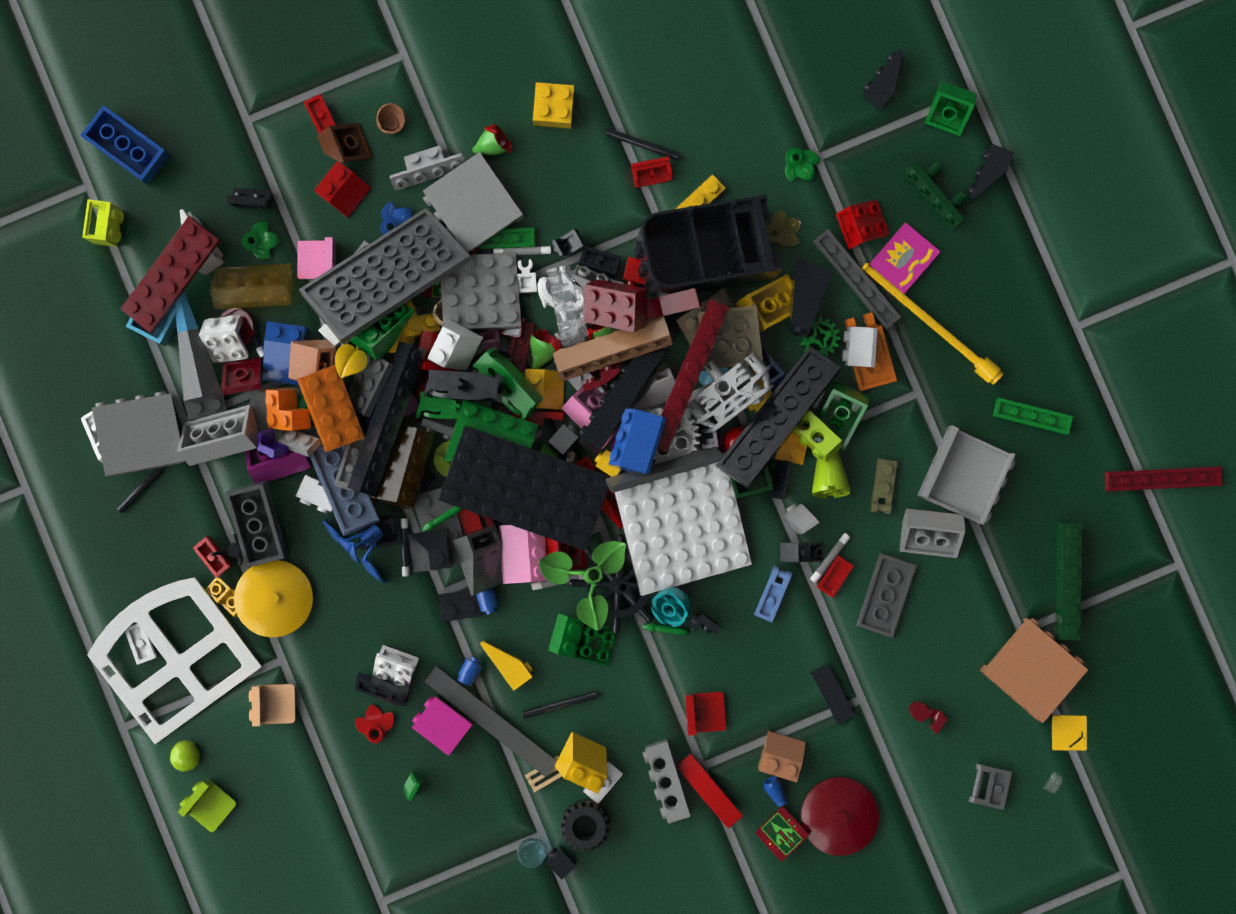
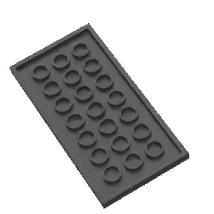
[299,208,471,344]

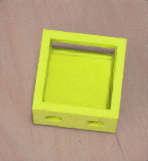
[82,199,124,247]

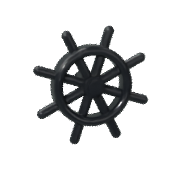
[569,535,653,635]

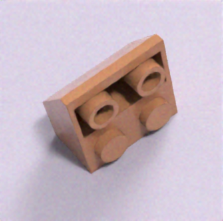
[288,340,336,380]

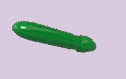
[422,506,462,532]
[642,623,689,635]

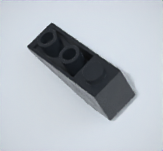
[862,48,903,111]
[967,144,1014,202]

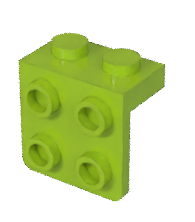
[178,778,237,832]

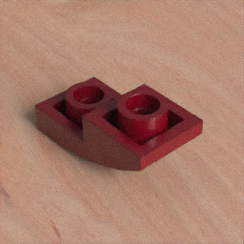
[583,365,620,392]

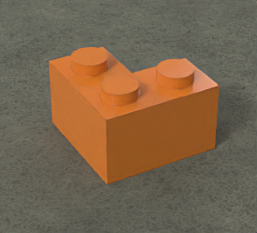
[265,388,311,431]

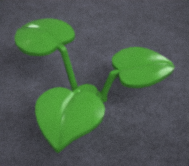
[539,541,626,630]

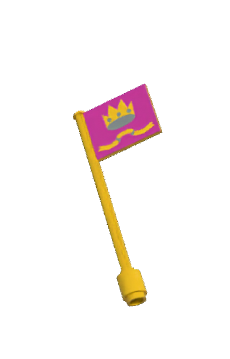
[862,222,1003,385]

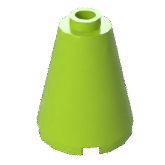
[812,450,850,499]

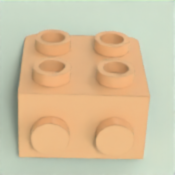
[249,684,296,726]

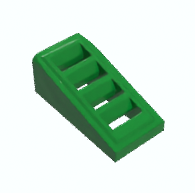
[404,772,425,801]

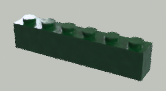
[1055,523,1082,640]

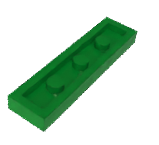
[992,398,1073,435]

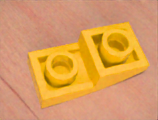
[205,577,238,617]

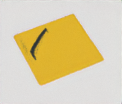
[1052,715,1087,751]

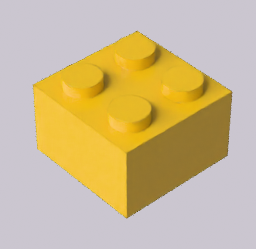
[533,82,575,129]

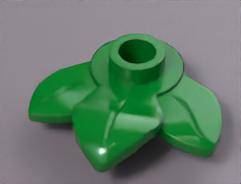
[785,148,820,182]
[241,222,280,259]

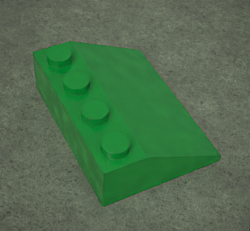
[444,400,538,462]

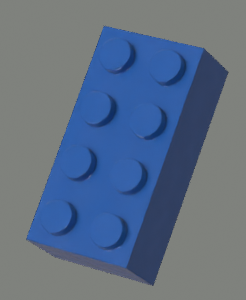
[80,105,171,185]

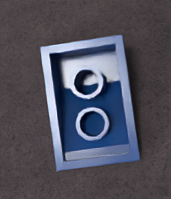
[263,321,310,385]

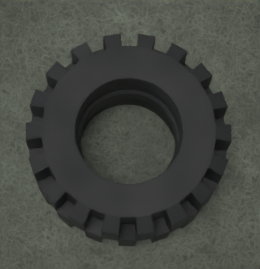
[561,799,610,852]

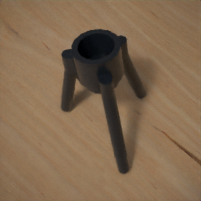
[210,534,244,566]

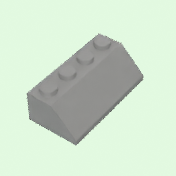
[177,405,259,466]

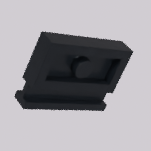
[439,590,481,622]

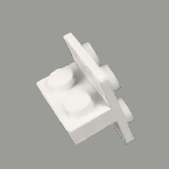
[373,645,419,688]

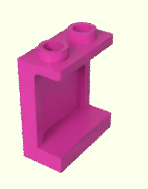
[412,695,474,756]

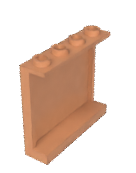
[979,618,1088,723]

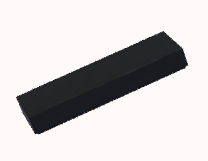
[810,664,855,724]

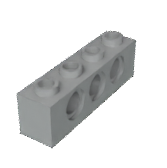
[642,739,690,824]

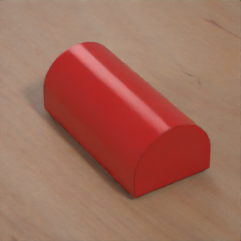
[193,536,233,578]

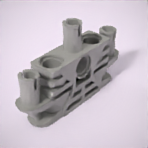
[686,352,774,433]

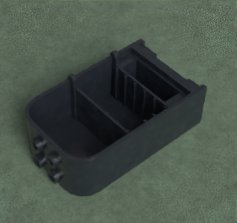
[634,195,783,297]

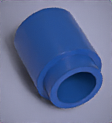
[476,588,500,615]
[457,656,484,686]

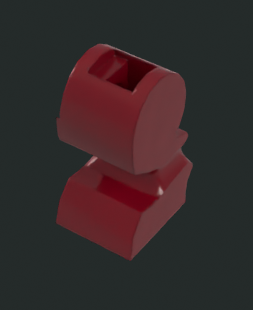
[909,701,947,735]

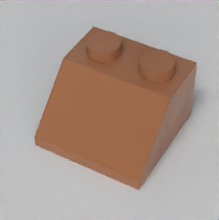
[758,731,806,782]

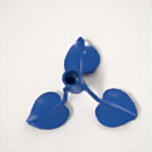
[323,518,388,583]

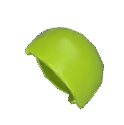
[170,740,200,772]

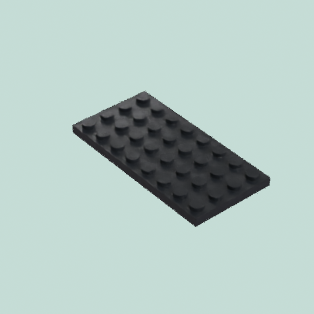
[438,425,610,551]

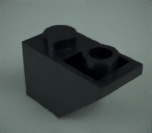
[780,542,823,562]

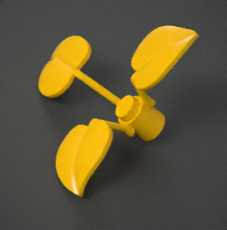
[335,332,415,379]

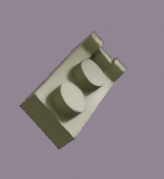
[870,459,897,515]

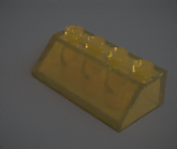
[210,263,293,309]

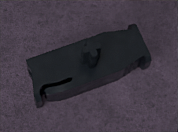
[424,370,504,403]

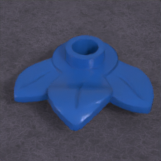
[380,201,412,235]

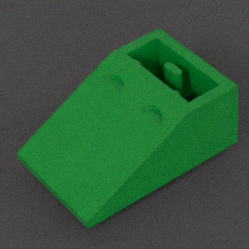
[350,304,414,361]
[548,613,616,666]

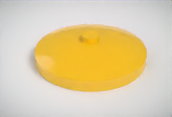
[234,560,313,637]

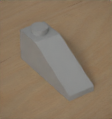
[784,503,819,534]

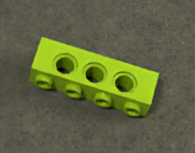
[791,410,842,462]

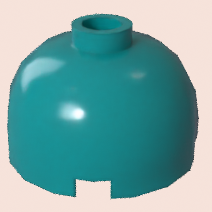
[651,587,691,627]

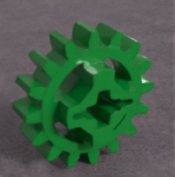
[798,317,841,357]

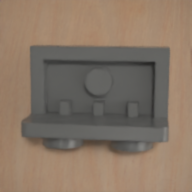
[421,411,457,440]

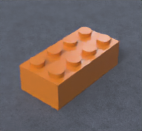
[297,365,365,452]

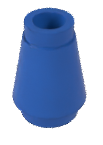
[763,776,787,807]

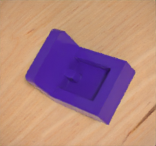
[257,429,288,458]

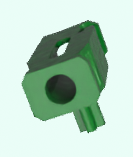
[473,347,544,420]
[416,392,492,419]

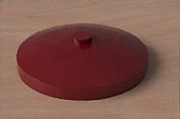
[801,777,879,856]

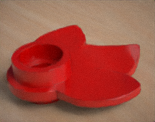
[355,704,394,743]

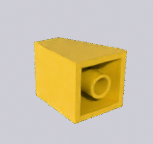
[555,732,607,794]

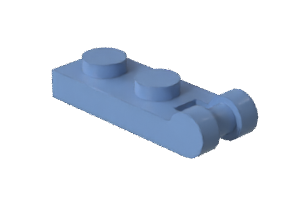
[754,565,792,622]

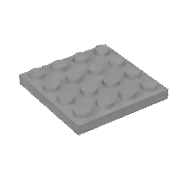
[440,253,521,331]

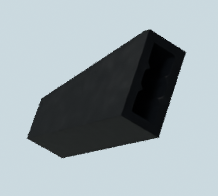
[789,258,833,338]

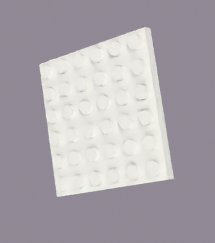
[615,453,752,596]

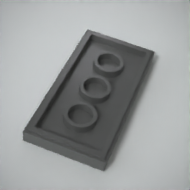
[856,553,917,638]

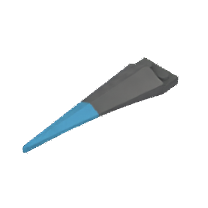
[175,292,227,420]

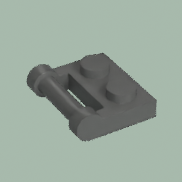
[969,763,1012,810]

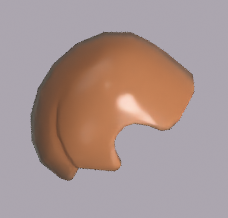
[376,103,405,135]

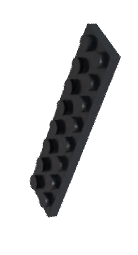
[716,346,841,489]

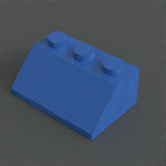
[609,409,666,475]

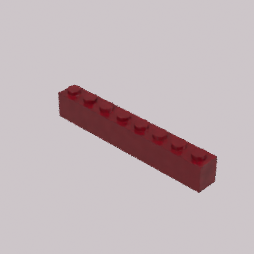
[657,300,729,453]

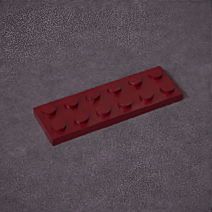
[121,216,221,333]

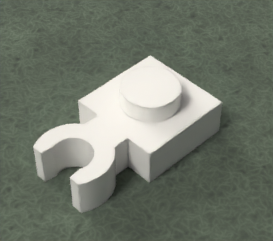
[516,259,537,294]

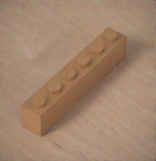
[553,316,673,381]

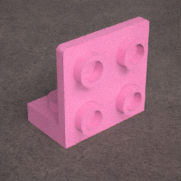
[297,237,336,279]

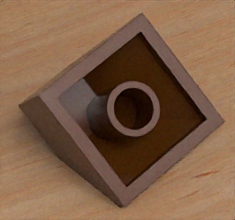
[317,122,373,163]

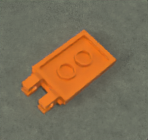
[845,312,897,391]

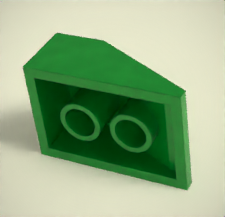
[814,381,870,453]

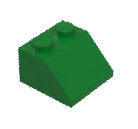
[925,81,977,136]

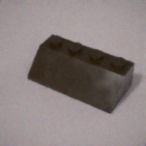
[371,425,434,509]

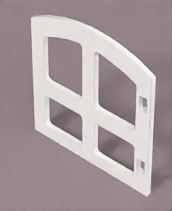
[87,577,262,744]

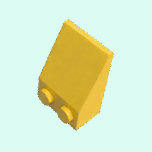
[735,274,792,333]

